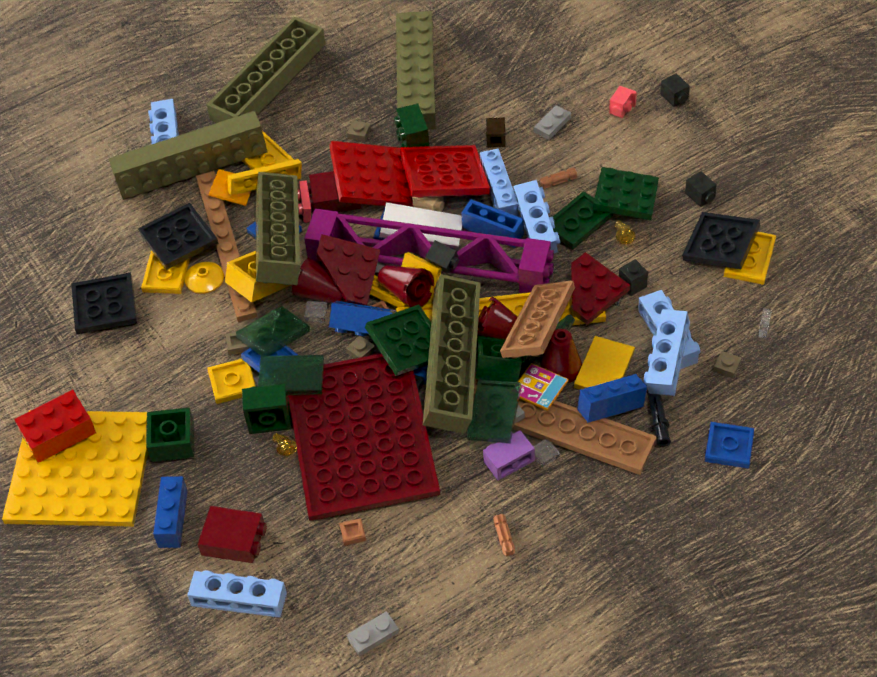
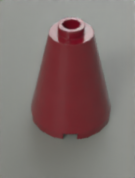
[291,258,346,303]
[378,265,434,307]
[477,297,518,339]
[540,329,582,383]

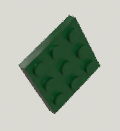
[592,167,659,220]
[365,305,431,376]

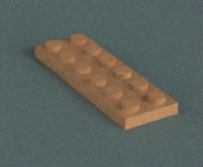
[500,281,575,358]

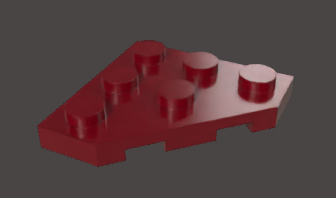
[316,234,380,305]
[571,252,630,325]

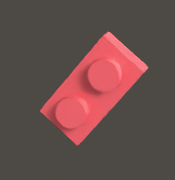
[298,181,311,223]

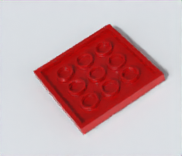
[329,141,413,207]
[400,145,490,198]

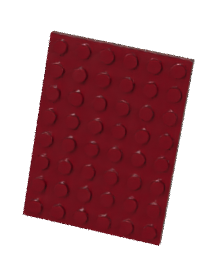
[284,354,441,521]

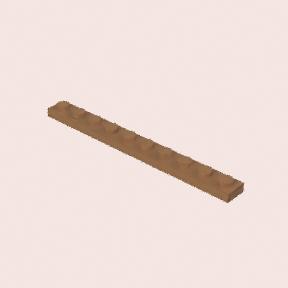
[196,171,257,322]

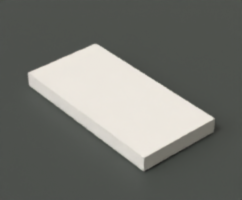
[380,202,462,250]

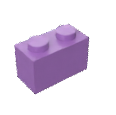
[483,430,535,481]

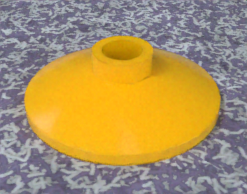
[184,262,224,294]

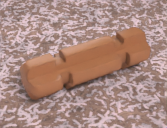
[540,167,577,189]
[493,514,515,556]

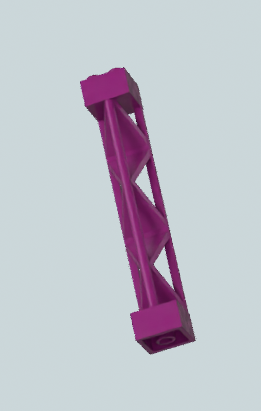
[304,209,554,294]

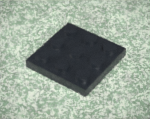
[138,203,219,270]
[682,212,760,269]
[71,272,137,334]

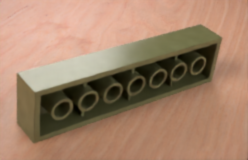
[396,11,436,129]
[206,16,326,123]
[108,111,268,200]
[256,172,300,285]
[423,274,480,434]

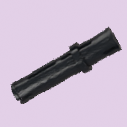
[646,389,671,447]

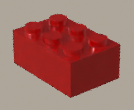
[14,389,96,463]

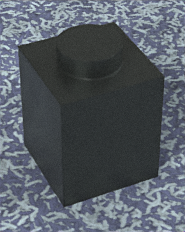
[660,73,690,107]
[685,171,717,207]
[425,240,459,274]
[619,259,648,296]

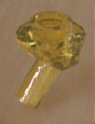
[615,220,636,244]
[272,433,297,456]

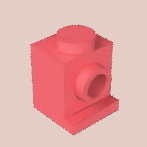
[609,86,637,118]

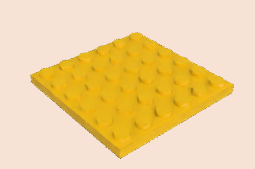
[2,410,148,527]

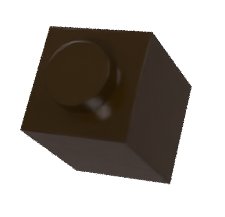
[486,117,506,148]

